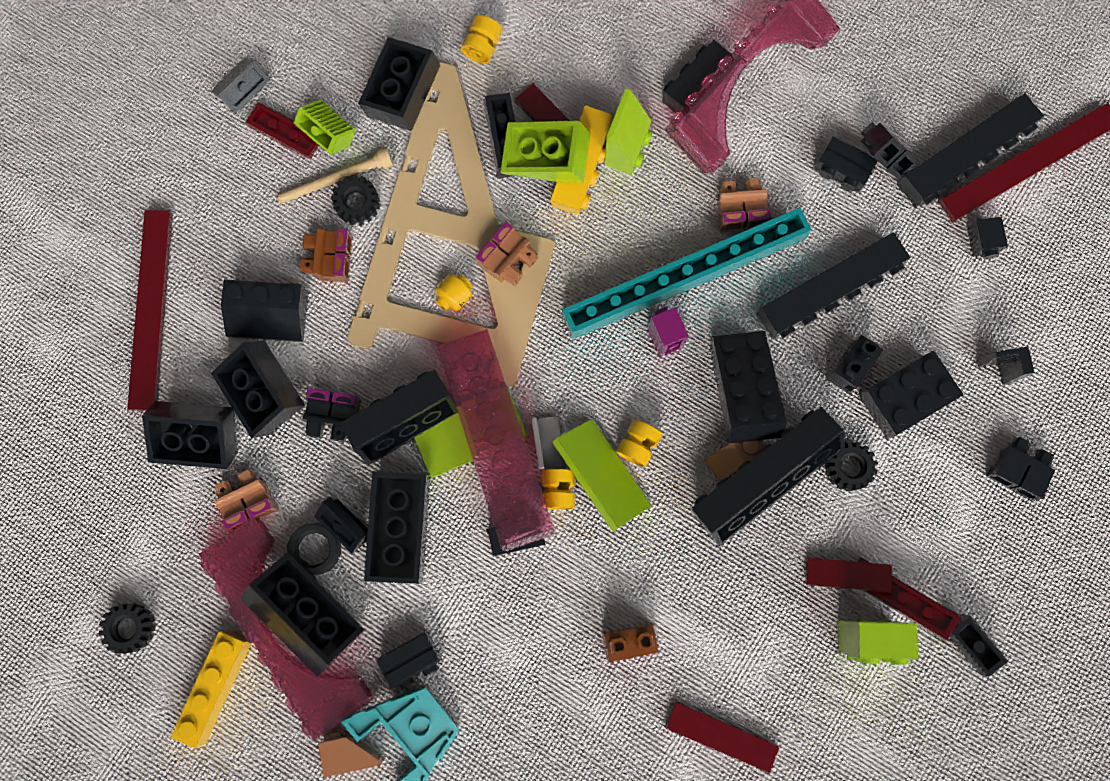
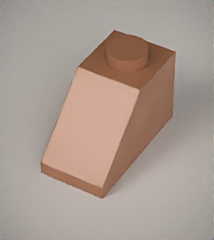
[705,440,765,482]
[318,731,384,778]

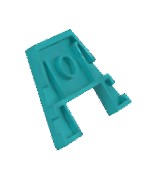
[342,685,459,781]

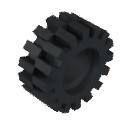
[331,175,380,225]
[825,442,878,491]
[98,603,156,654]

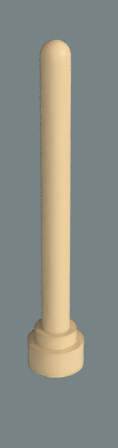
[277,147,394,203]

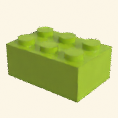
[838,620,919,665]

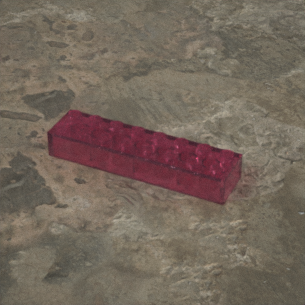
[437,329,556,552]

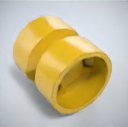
[461,15,503,64]
[616,419,663,468]
[540,469,576,510]

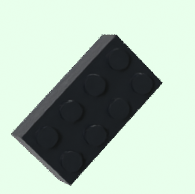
[710,331,787,444]
[340,369,459,465]
[364,471,430,584]
[240,552,365,678]

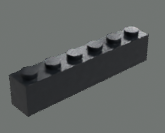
[897,93,1044,208]
[757,232,911,339]

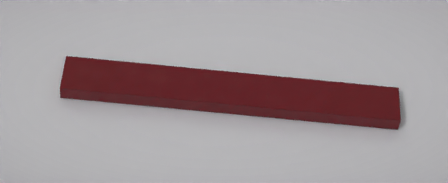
[938,103,1110,223]
[127,210,173,411]

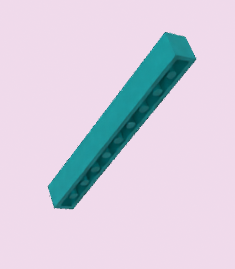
[562,207,812,340]

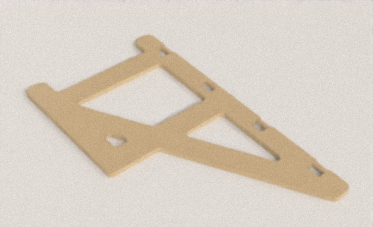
[348,62,555,387]

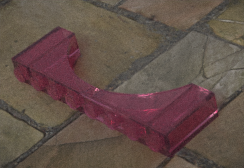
[664,0,841,173]
[199,517,375,741]

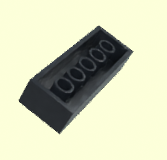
[691,406,845,547]

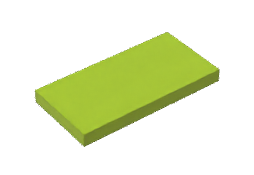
[415,389,528,479]
[552,419,652,532]

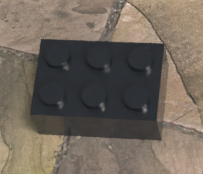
[358,37,440,131]
[211,340,305,438]
[858,350,964,440]
[142,401,238,469]

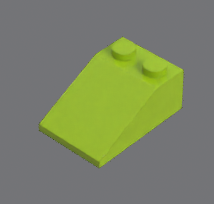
[604,88,654,175]
[501,121,590,182]

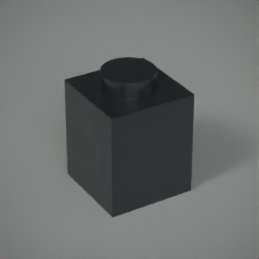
[967,217,1008,259]

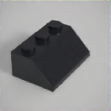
[221,280,309,342]

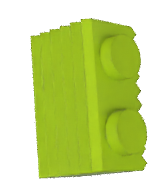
[294,99,356,155]

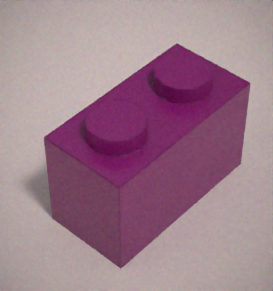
[647,307,689,357]

